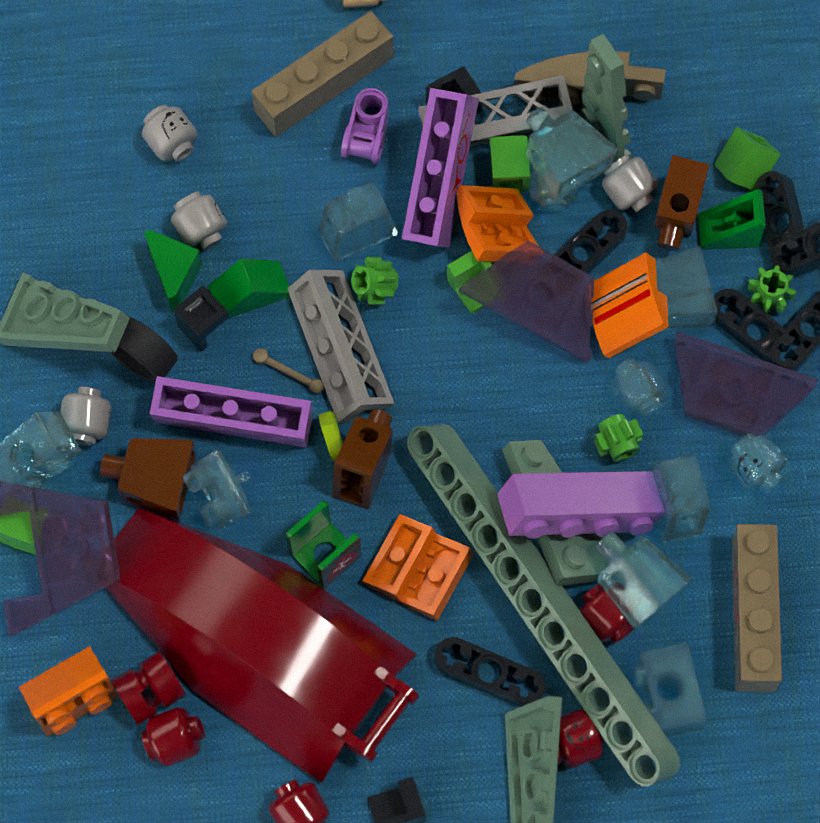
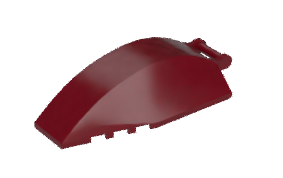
[91,508,419,784]

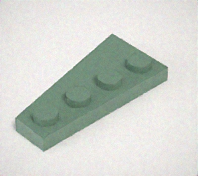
[579,34,632,162]
[0,272,130,352]
[502,440,628,586]
[505,696,562,823]

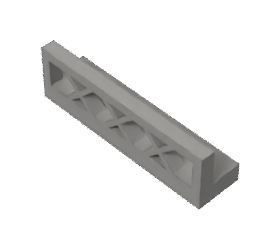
[418,75,574,147]
[287,270,395,423]

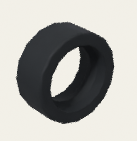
[109,316,178,383]

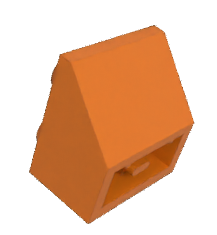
[19,646,118,737]

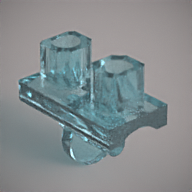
[183,449,252,529]

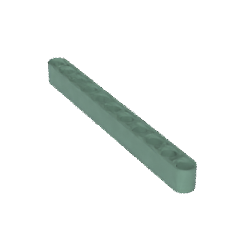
[407,424,680,786]

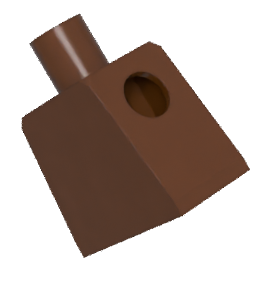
[654,155,710,251]
[332,409,393,510]
[100,438,197,522]

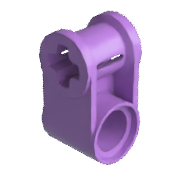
[341,88,389,165]

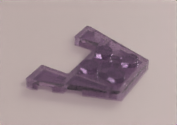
[0,481,120,635]

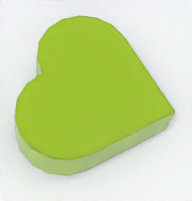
[318,410,343,462]

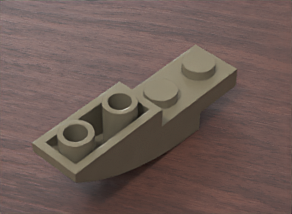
[513,51,666,106]

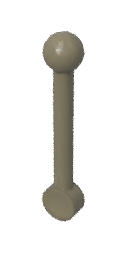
[253,348,324,394]

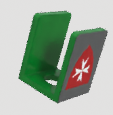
[286,500,362,590]

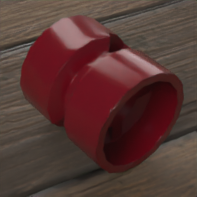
[111,651,186,725]

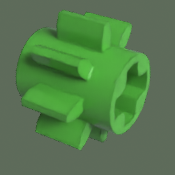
[351,257,399,305]
[747,265,796,314]
[594,414,644,462]

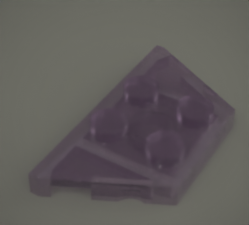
[459,240,594,363]
[674,331,818,441]

